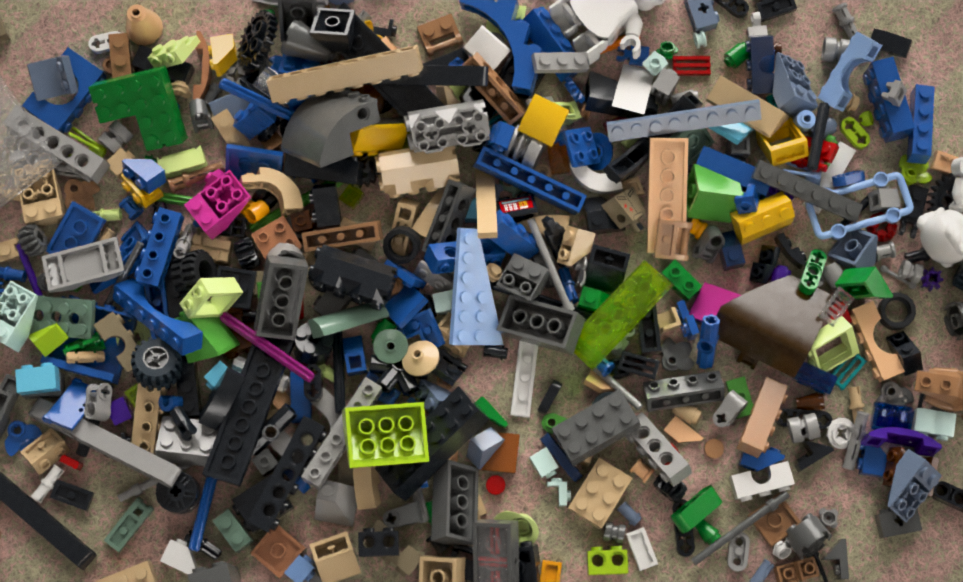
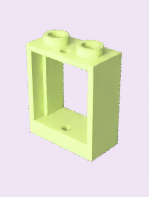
[179,277,243,319]
[807,316,860,376]

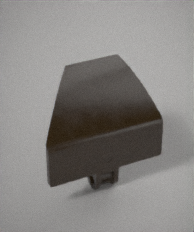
[716,275,834,378]

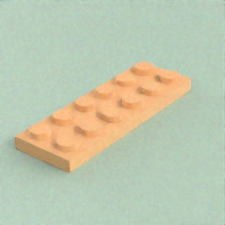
[646,138,689,253]

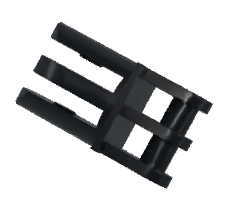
[219,217,249,238]

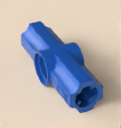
[696,314,720,369]

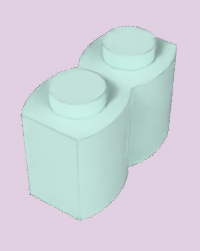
[912,408,956,441]

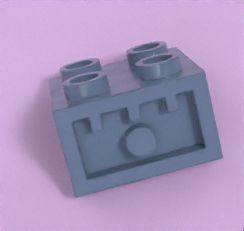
[27,55,78,101]

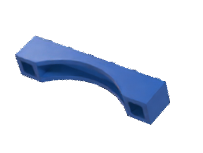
[113,278,203,356]

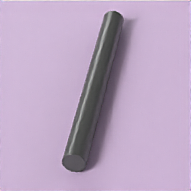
[103,241,144,306]

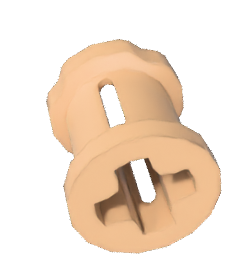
[629,458,655,484]

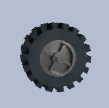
[131,336,183,391]

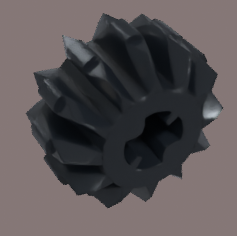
[233,237,260,270]
[653,475,687,502]

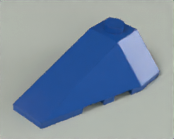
[89,221,148,294]

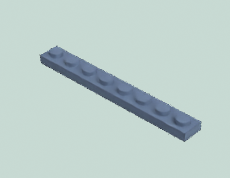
[606,99,762,142]

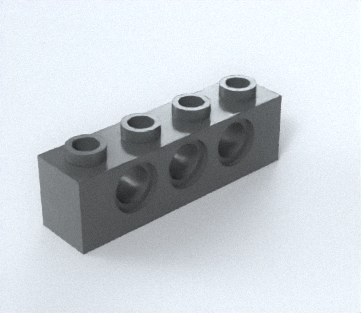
[422,179,476,253]

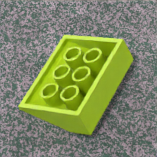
[342,402,429,468]

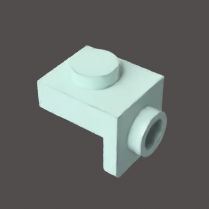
[642,51,668,76]
[547,478,571,507]

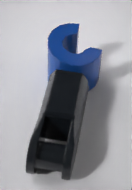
[159,395,197,441]

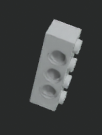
[625,412,692,487]

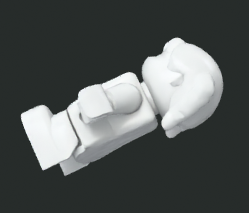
[549,0,666,66]
[916,157,963,268]

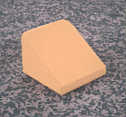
[273,391,291,410]

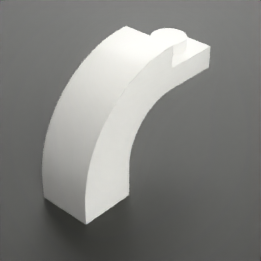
[569,163,623,194]

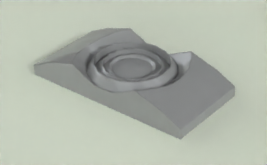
[41,236,125,293]

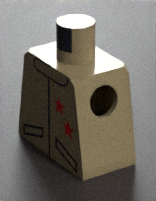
[601,187,646,234]

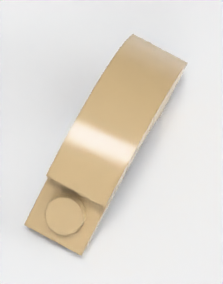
[239,167,303,216]

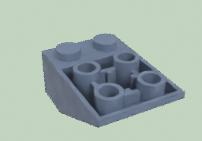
[773,52,818,116]
[888,449,942,523]

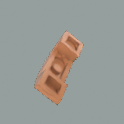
[193,31,212,99]

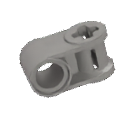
[84,383,112,421]
[713,390,748,427]

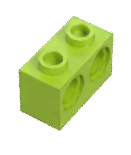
[587,546,628,575]

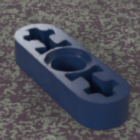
[540,432,583,482]

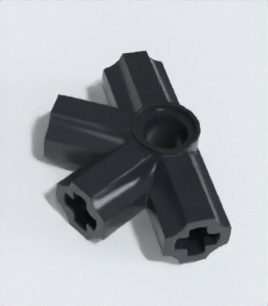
[369,355,428,396]

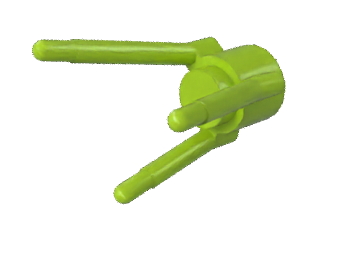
[68,126,107,158]

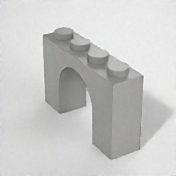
[270,388,341,467]

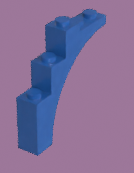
[459,0,543,96]

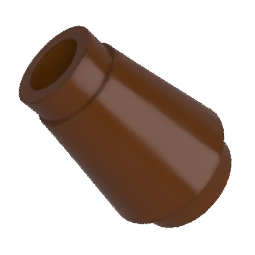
[796,392,825,411]

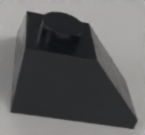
[583,196,626,235]

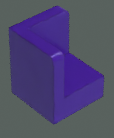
[110,397,134,426]

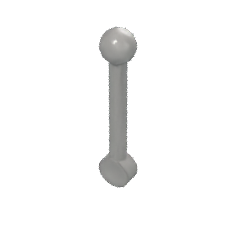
[880,265,917,289]

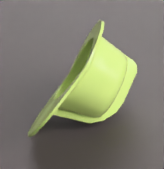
[494,511,539,545]

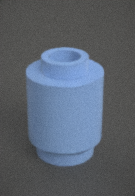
[793,110,816,133]

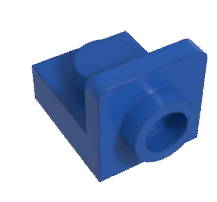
[734,183,759,214]

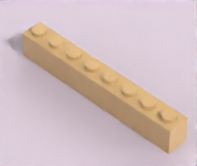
[266,45,423,104]

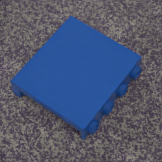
[40,295,137,385]

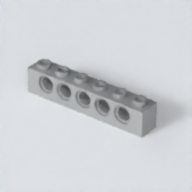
[3,105,111,184]
[301,377,383,490]

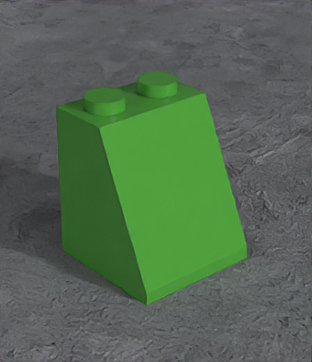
[687,164,744,223]
[175,311,240,364]

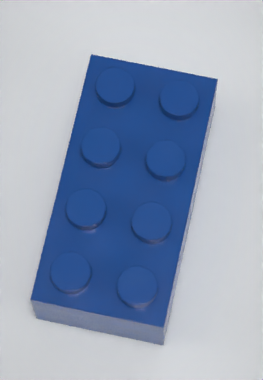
[863,56,915,143]

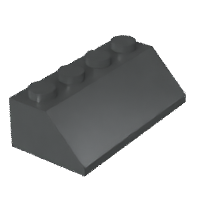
[431,460,479,545]

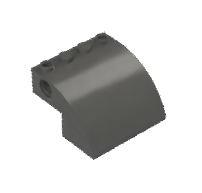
[281,87,380,168]

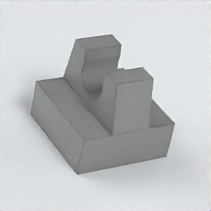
[881,80,907,107]

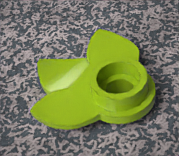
[899,154,933,185]

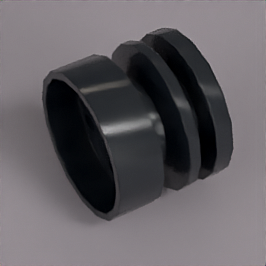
[155,472,202,515]

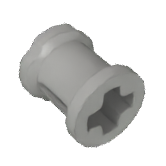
[876,241,896,262]

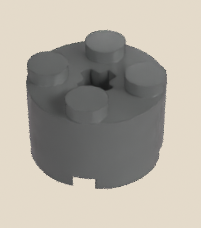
[786,513,832,560]

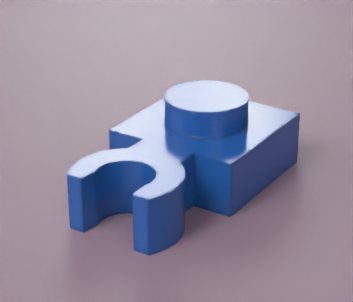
[616,45,649,66]

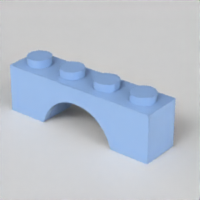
[818,32,883,112]

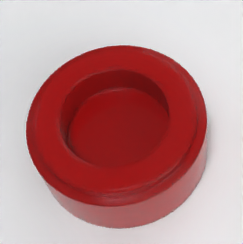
[486,475,506,495]

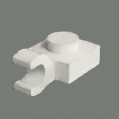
[747,12,768,36]

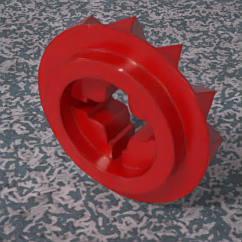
[866,212,898,242]

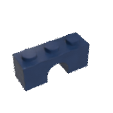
[745,34,774,94]

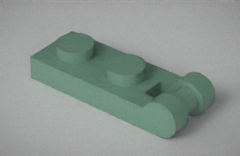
[103,497,154,553]

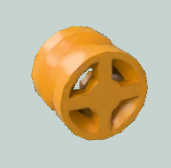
[690,219,708,240]

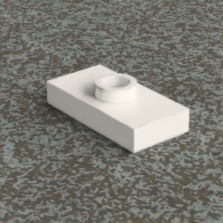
[625,527,658,571]

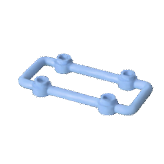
[805,172,914,240]

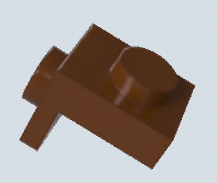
[290,210,317,232]

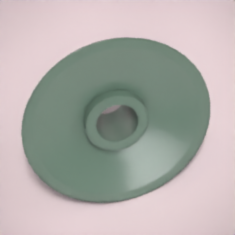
[373,329,408,364]

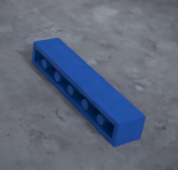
[473,146,587,215]

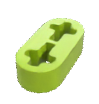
[839,117,870,150]

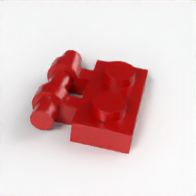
[791,136,839,172]

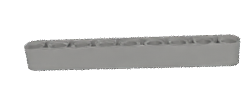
[28,397,182,488]

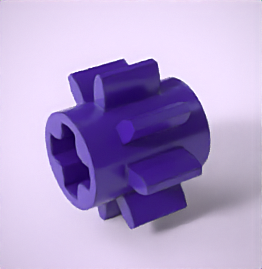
[920,267,944,292]

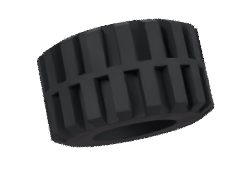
[171,249,217,298]

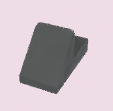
[821,539,849,580]

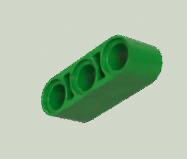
[670,485,723,534]

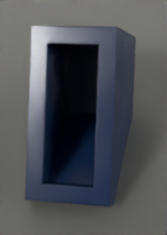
[719,230,746,271]

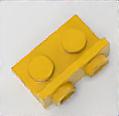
[120,173,164,208]

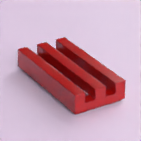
[672,56,711,76]

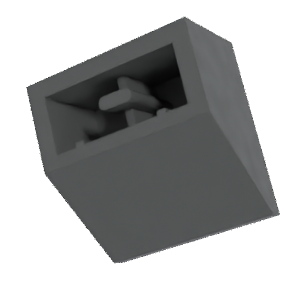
[496,253,550,302]

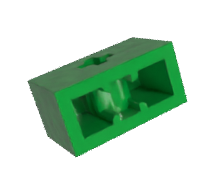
[660,260,702,304]

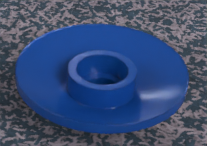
[588,132,613,170]

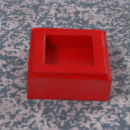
[59,455,83,471]

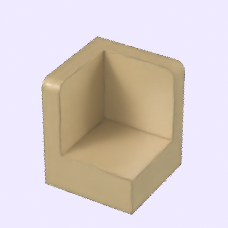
[657,307,681,334]

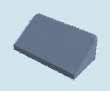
[208,94,249,118]

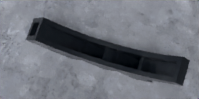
[603,91,703,184]

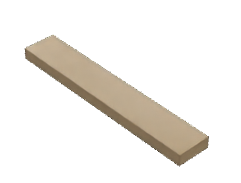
[475,168,498,239]

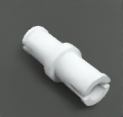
[31,464,65,503]

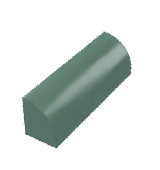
[308,303,389,339]

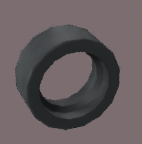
[383,226,421,264]
[877,293,916,330]

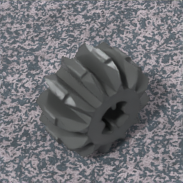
[17,223,49,257]

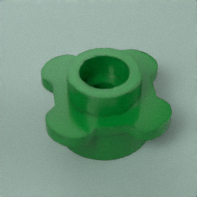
[656,41,678,60]

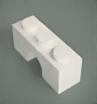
[729,461,795,502]

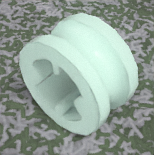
[693,30,707,49]

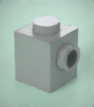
[868,186,900,212]

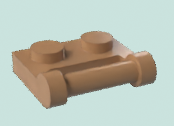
[417,14,464,57]
[654,219,693,261]

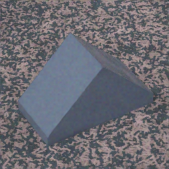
[466,427,505,470]

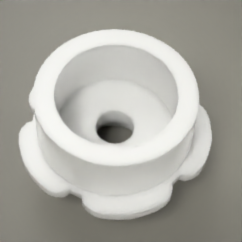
[773,541,792,559]

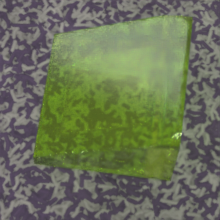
[338,184,365,210]

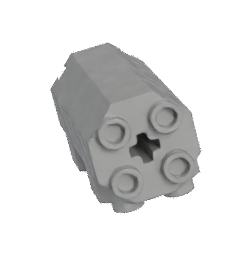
[404,99,490,154]

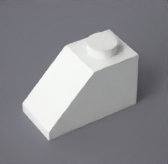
[160,538,198,574]

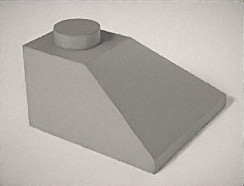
[314,480,357,527]

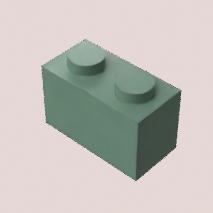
[212,509,254,553]

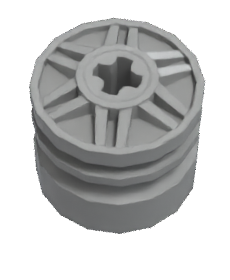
[503,124,546,170]

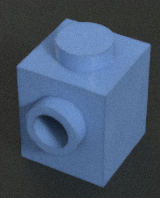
[284,554,316,582]

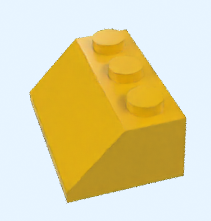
[350,123,408,157]
[730,191,795,245]

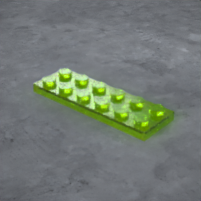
[574,259,673,371]

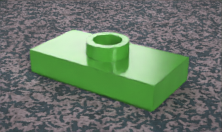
[725,376,753,419]

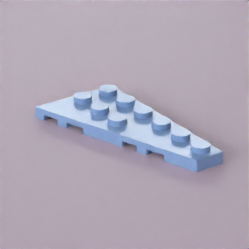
[449,228,503,345]

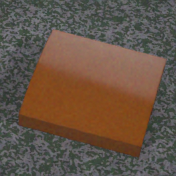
[479,431,520,474]

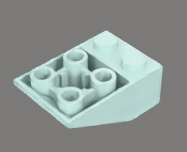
[0,280,38,353]

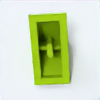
[29,323,69,357]

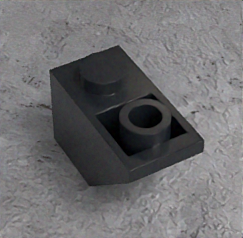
[886,331,923,376]

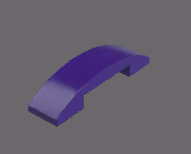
[861,427,942,457]

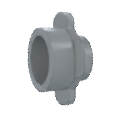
[819,508,838,528]

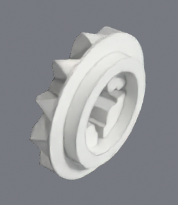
[826,418,854,449]

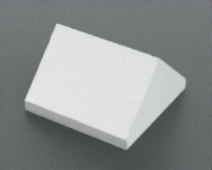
[462,25,511,70]

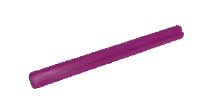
[220,312,315,382]

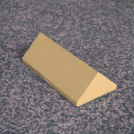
[706,76,789,138]

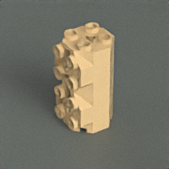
[375,146,460,198]

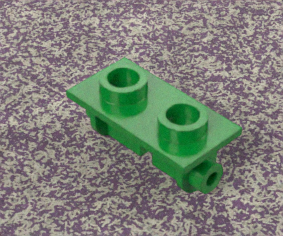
[63,332,106,356]

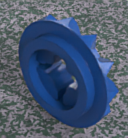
[564,77,585,104]

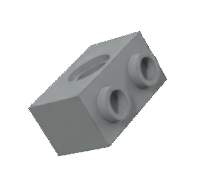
[650,68,680,107]

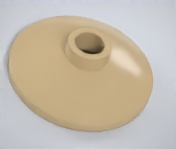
[402,341,439,376]

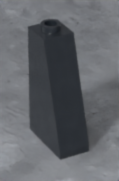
[585,71,658,118]

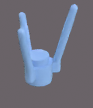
[782,162,822,186]

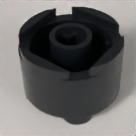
[293,322,334,366]

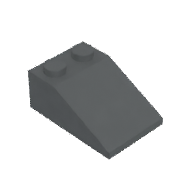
[278,0,318,42]

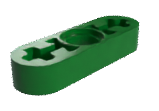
[798,249,827,295]

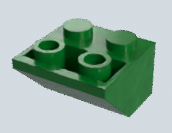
[835,266,894,300]

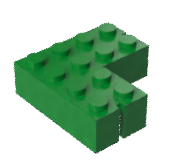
[88,65,188,151]

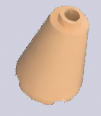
[126,4,163,46]

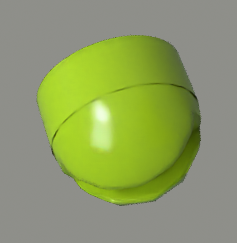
[859,110,874,126]

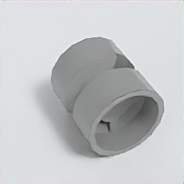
[821,37,850,63]
[98,120,134,154]
[787,413,821,444]

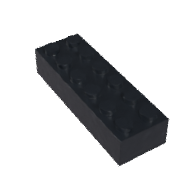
[375,386,490,501]

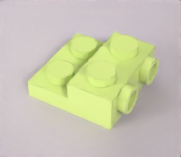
[148,36,201,68]

